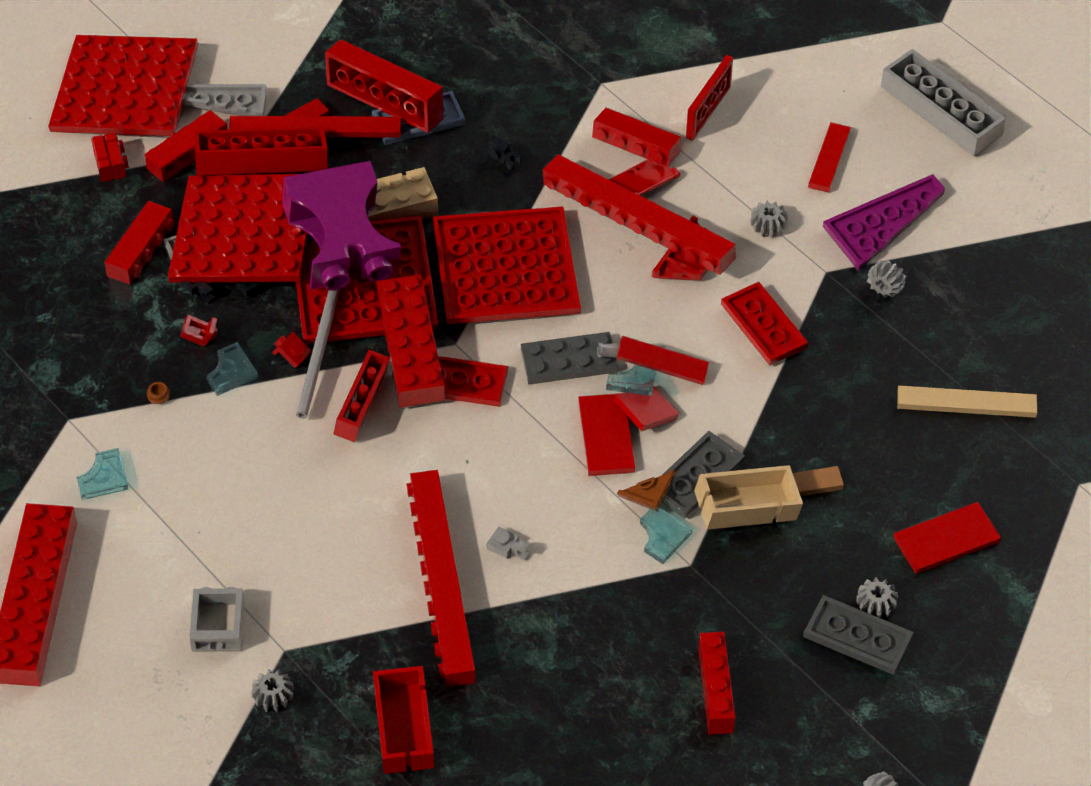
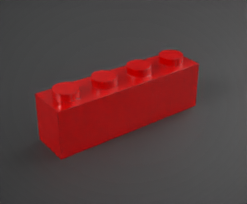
[592,107,681,167]
[144,110,228,182]
[104,201,174,285]
[333,350,390,443]
[698,632,735,734]

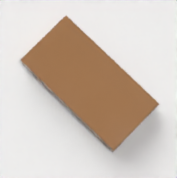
[793,466,844,496]

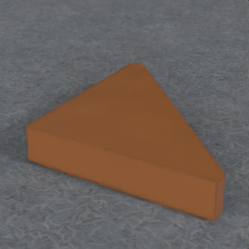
[617,470,676,512]

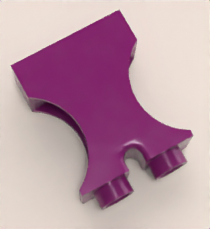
[282,161,401,291]

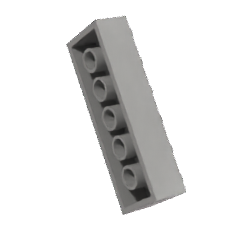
[881,49,1006,156]

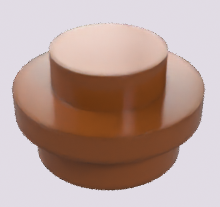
[147,382,170,404]

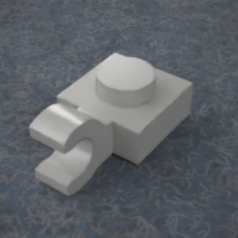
[486,527,530,560]

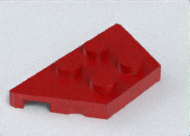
[652,215,708,280]

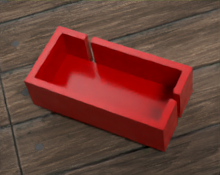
[373,666,434,774]

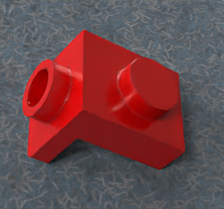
[180,315,218,347]
[272,332,312,368]

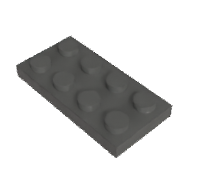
[521,332,618,385]
[662,431,745,519]
[803,595,914,675]

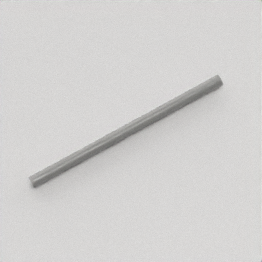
[296,289,340,419]

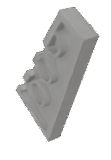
[183,84,267,116]

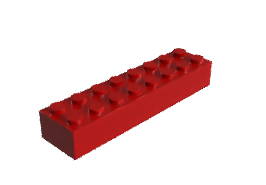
[0,503,77,687]

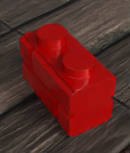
[91,132,129,182]

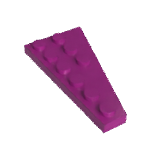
[823,174,945,271]

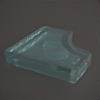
[206,342,258,396]
[606,365,657,396]
[77,448,128,500]
[640,508,692,564]

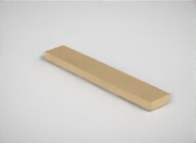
[897,386,1037,418]

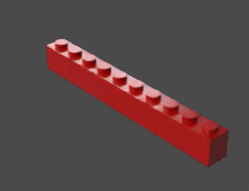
[543,154,736,275]
[406,469,475,688]

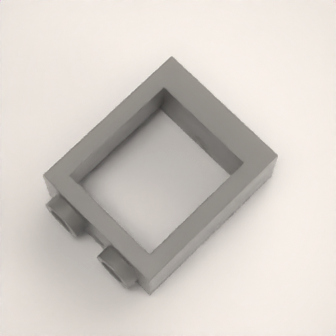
[190,587,244,652]

